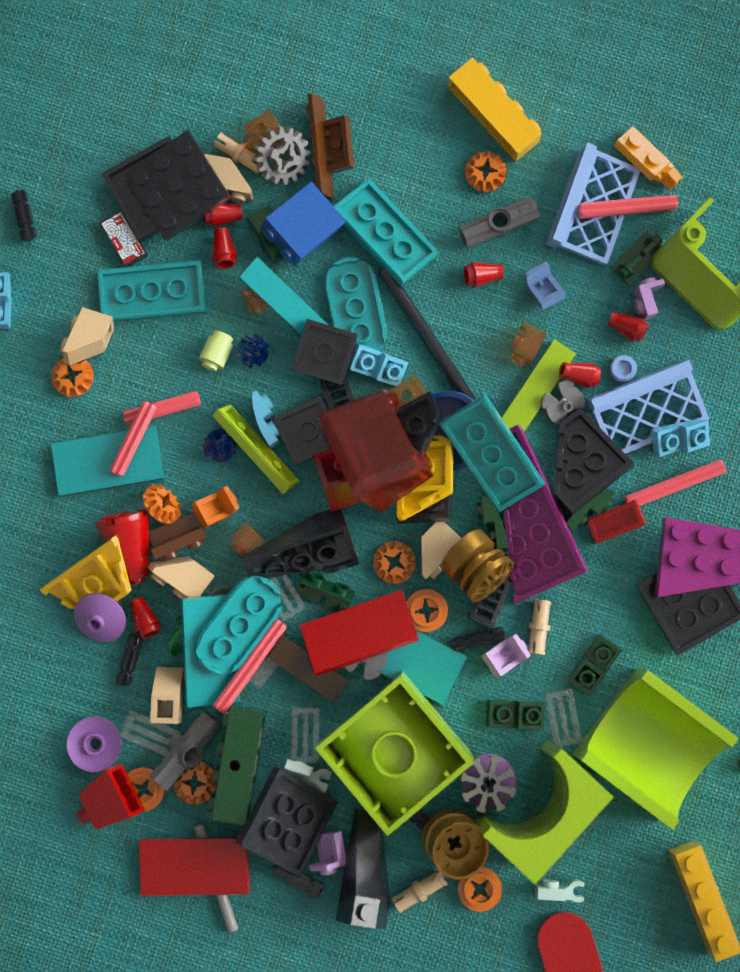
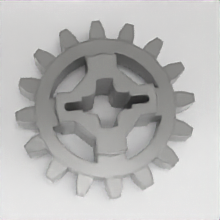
[253,125,311,185]

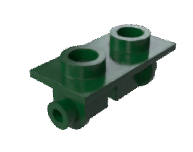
[610,231,663,286]
[297,572,356,612]

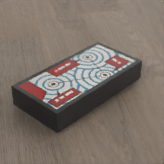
[99,210,148,267]

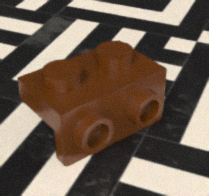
[149,512,207,561]

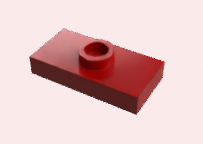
[586,499,647,544]

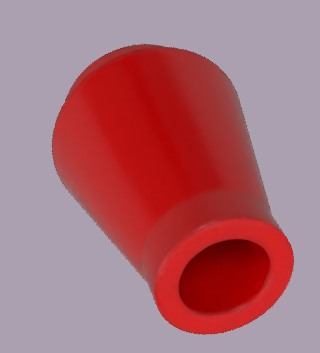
[204,203,242,227]
[212,228,238,269]
[463,262,504,288]
[607,312,649,343]
[559,362,601,389]
[129,597,161,639]

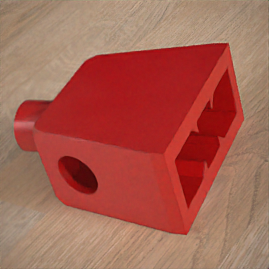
[77,764,145,829]

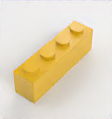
[448,57,542,162]
[669,841,740,962]

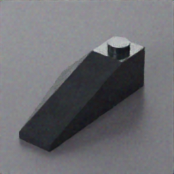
[242,509,359,578]
[335,809,390,929]

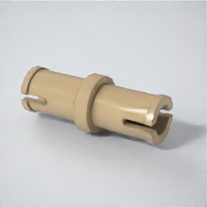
[213,132,260,174]
[528,599,551,655]
[392,869,448,913]

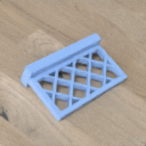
[546,142,640,266]
[586,360,709,454]

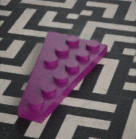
[503,424,588,604]
[654,517,740,598]

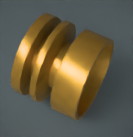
[441,529,514,602]
[421,808,489,880]

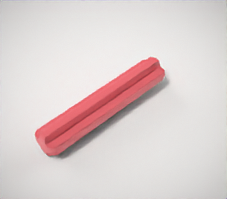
[123,391,201,426]
[110,401,156,476]

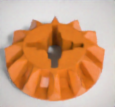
[465,150,507,192]
[51,358,94,397]
[143,484,181,524]
[373,541,416,584]
[406,589,448,632]
[174,761,217,805]
[127,767,165,812]
[458,867,502,912]

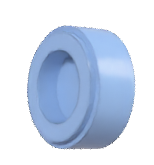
[609,355,637,383]

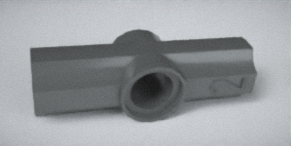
[458,197,540,249]
[149,712,221,791]

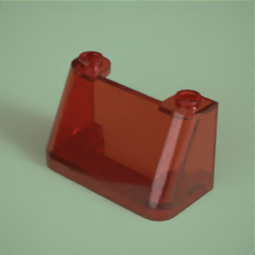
[318,389,434,513]

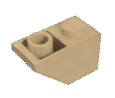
[205,154,253,203]
[60,307,114,365]
[420,522,461,580]
[148,556,214,598]
[150,667,184,724]

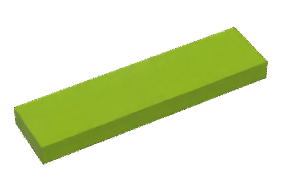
[502,339,576,432]
[212,404,300,494]

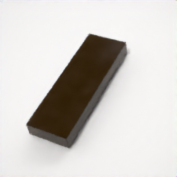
[267,634,349,703]

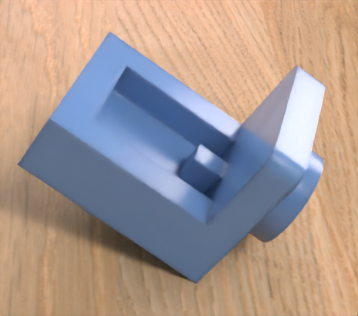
[524,262,565,310]

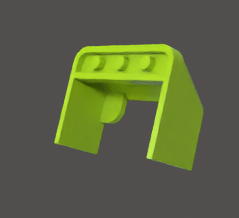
[651,197,740,330]

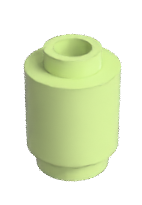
[199,330,233,372]

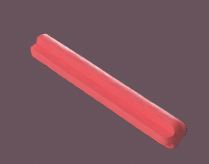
[577,195,678,218]
[624,460,726,506]
[213,619,286,713]

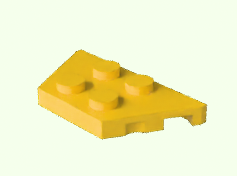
[397,435,453,521]
[40,535,131,609]

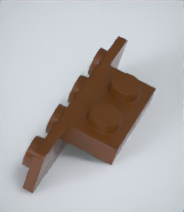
[306,93,355,200]

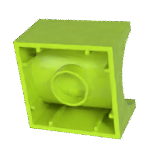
[572,668,739,830]
[315,671,474,836]
[475,740,613,884]

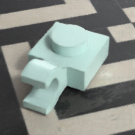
[284,759,332,793]
[535,879,584,902]

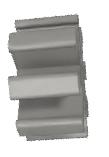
[460,755,516,813]

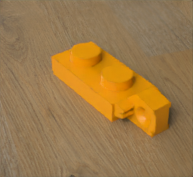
[614,127,682,190]

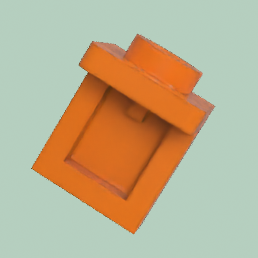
[191,486,239,529]

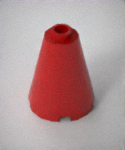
[95,508,150,585]

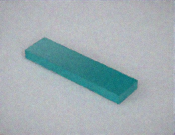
[238,257,328,336]

